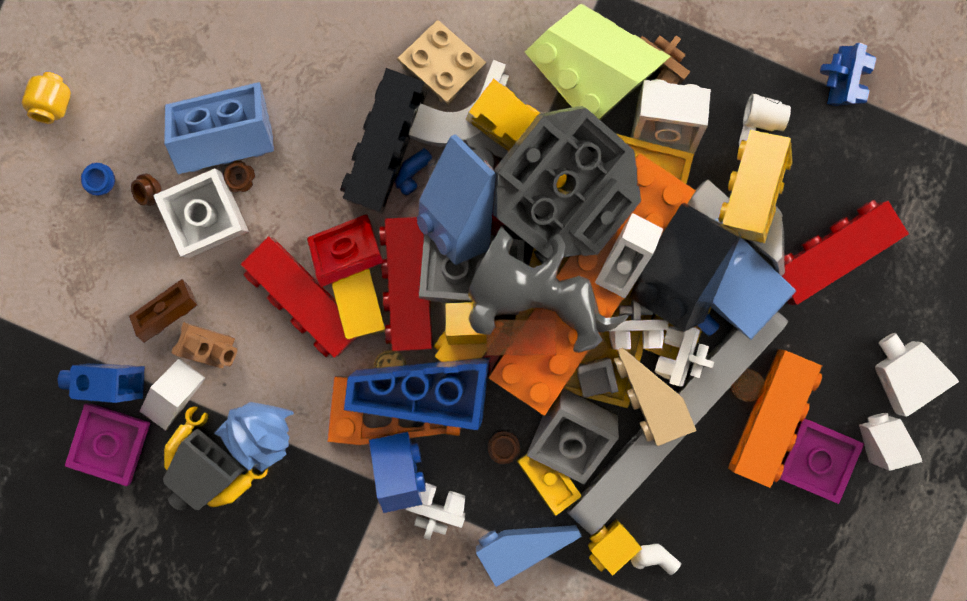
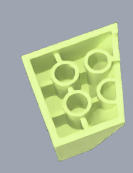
[525,4,671,120]

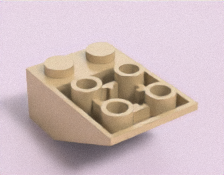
[614,347,697,446]

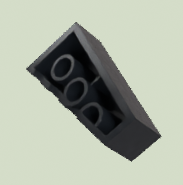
[340,68,427,214]

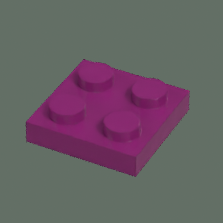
[65,403,150,486]
[780,419,864,504]

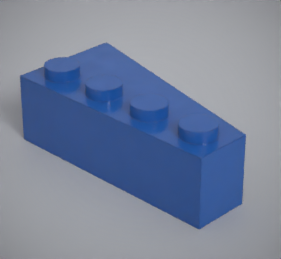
[344,357,491,430]

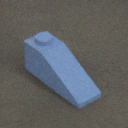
[476,525,582,587]

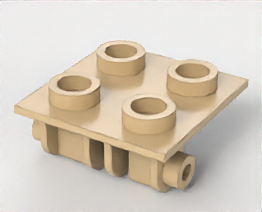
[397,20,486,104]

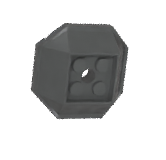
[493,106,641,258]

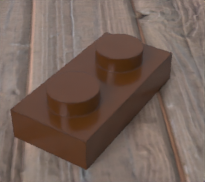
[129,279,198,343]

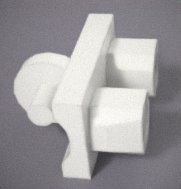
[609,299,669,350]
[655,326,714,387]
[405,483,465,540]

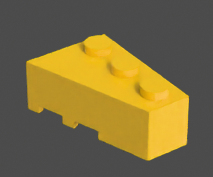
[465,78,540,152]
[719,130,792,244]

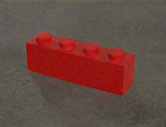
[782,200,909,305]
[379,217,433,351]
[241,236,357,358]

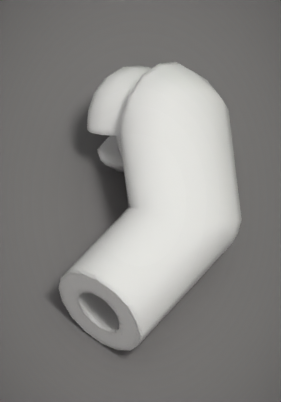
[631,544,681,575]

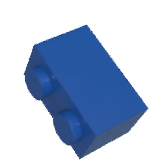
[369,432,426,513]

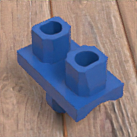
[820,43,876,106]

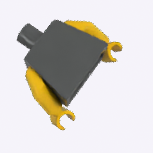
[163,406,268,510]

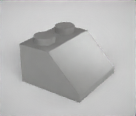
[527,388,619,484]

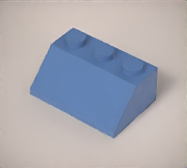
[164,82,274,174]

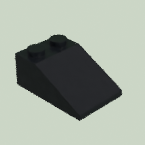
[629,203,741,332]

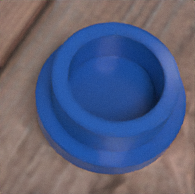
[81,163,115,196]

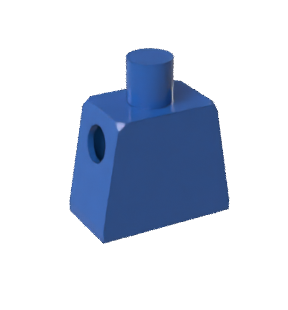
[58,364,145,403]

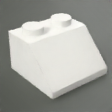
[631,79,711,154]

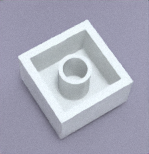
[153,168,249,258]

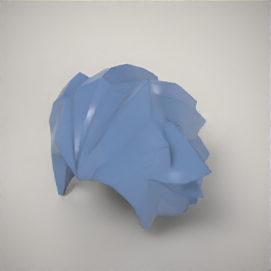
[214,402,294,472]

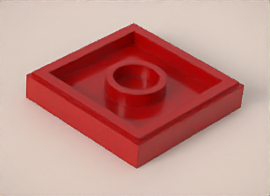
[307,214,384,287]

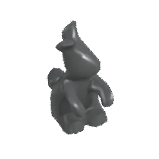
[468,227,629,353]

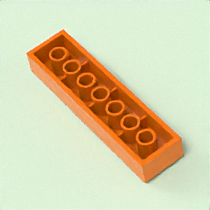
[488,153,696,416]

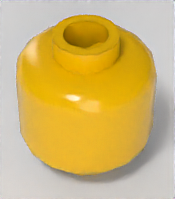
[22,72,71,124]

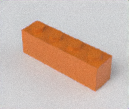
[728,349,822,488]

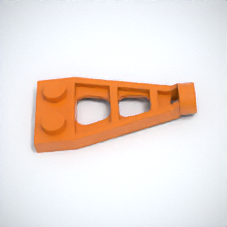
[327,376,461,445]

